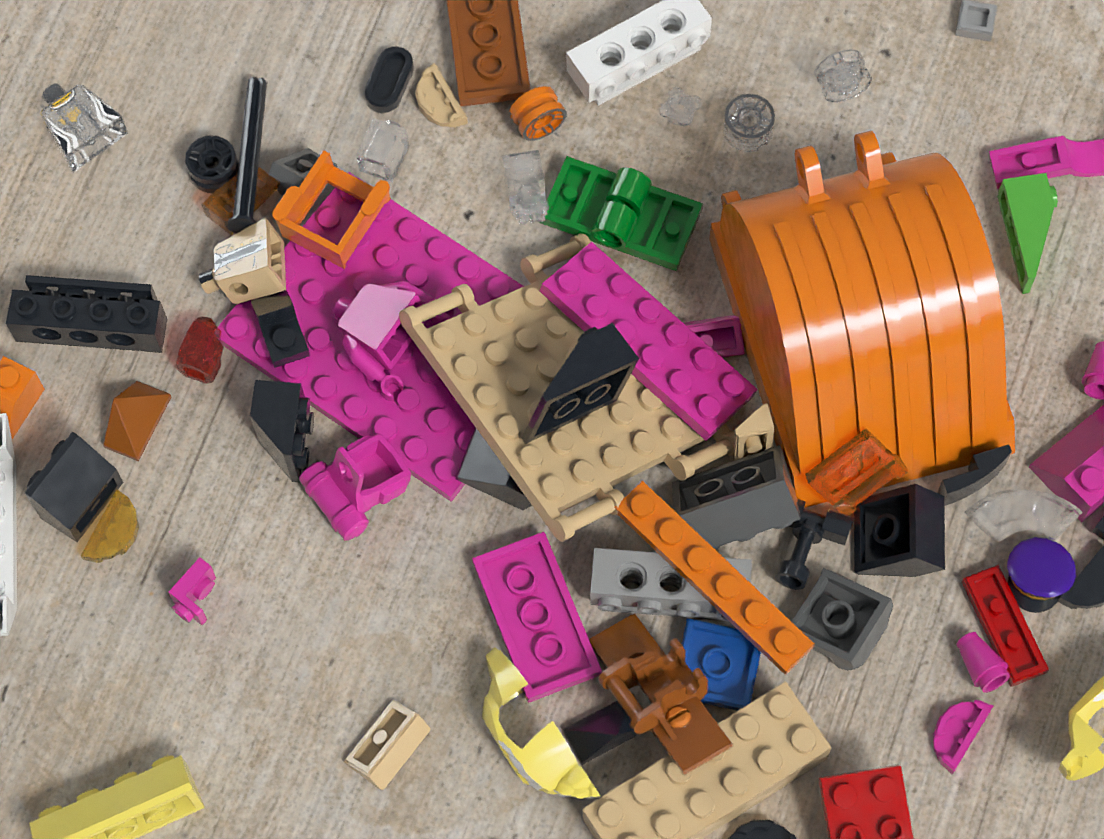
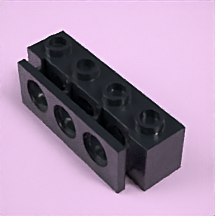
[6,275,168,353]

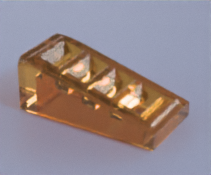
[201,167,280,236]

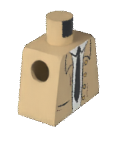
[199,218,286,304]

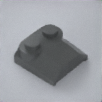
[792,568,894,670]

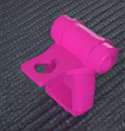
[299,433,411,541]

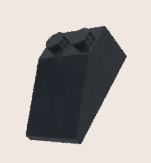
[522,323,639,444]

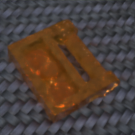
[805,429,908,516]

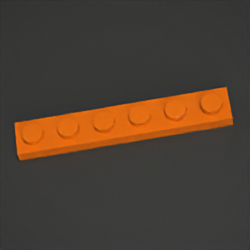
[615,481,814,675]

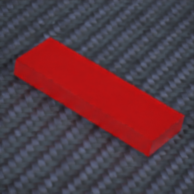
[961,564,1049,687]

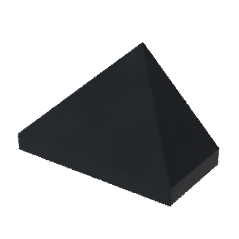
[563,693,640,765]

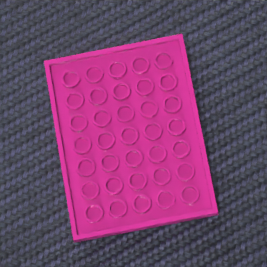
[212,172,524,502]

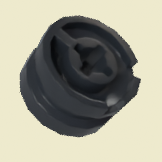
[185,135,239,193]

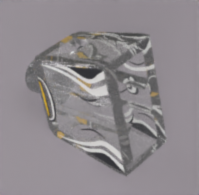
[40,83,128,173]

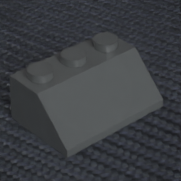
[672,445,800,550]

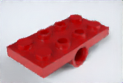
[819,764,914,839]

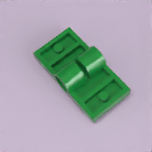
[540,156,703,271]

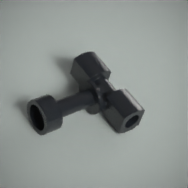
[775,499,854,590]

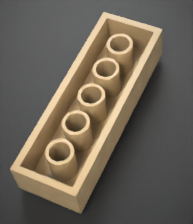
[582,681,832,839]

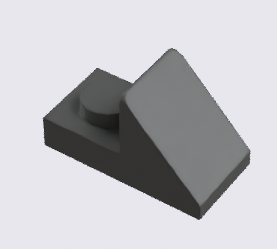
[268,148,337,196]

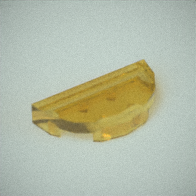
[81,490,139,563]

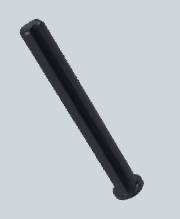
[227,77,267,234]

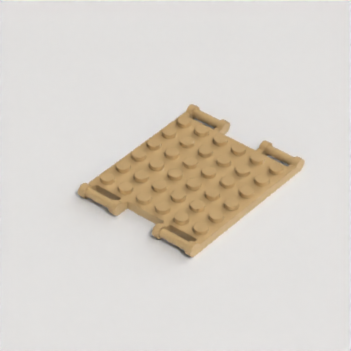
[399,233,735,542]

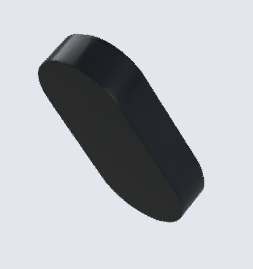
[365,47,414,113]

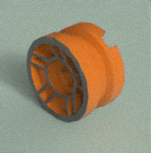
[509,86,567,141]

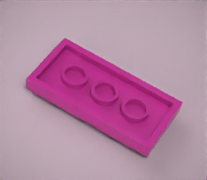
[472,531,602,703]

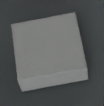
[955,0,997,42]

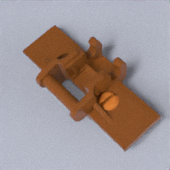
[589,613,733,775]

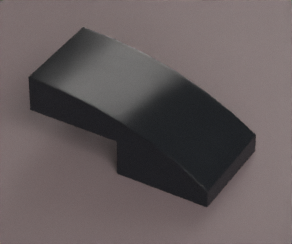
[937,444,1012,506]

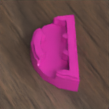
[933,700,993,775]

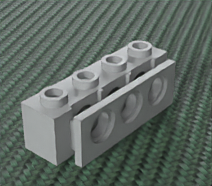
[590,548,752,621]

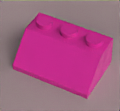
[1029,405,1104,522]

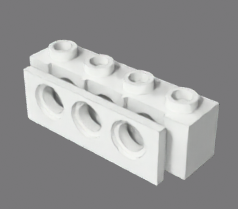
[566,0,712,106]

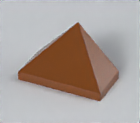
[103,381,172,462]

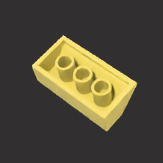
[30,756,205,839]

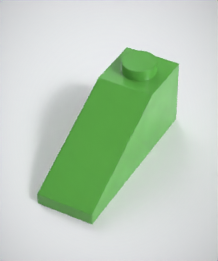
[997,173,1058,294]

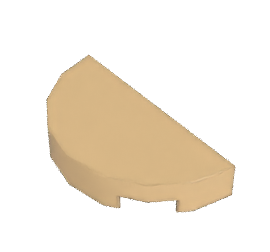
[415,63,468,127]

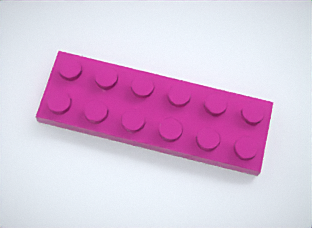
[539,242,758,441]

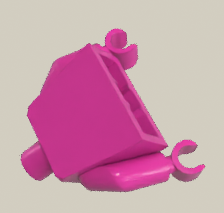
[334,281,454,401]

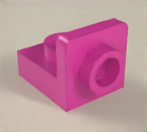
[169,557,216,625]

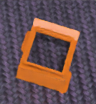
[272,150,391,269]

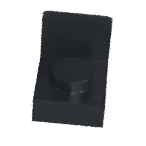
[251,289,310,368]

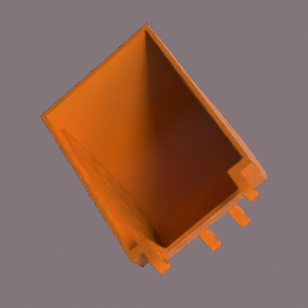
[709,131,1015,508]

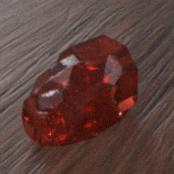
[176,317,224,384]

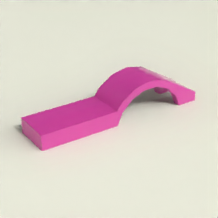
[989,136,1104,189]

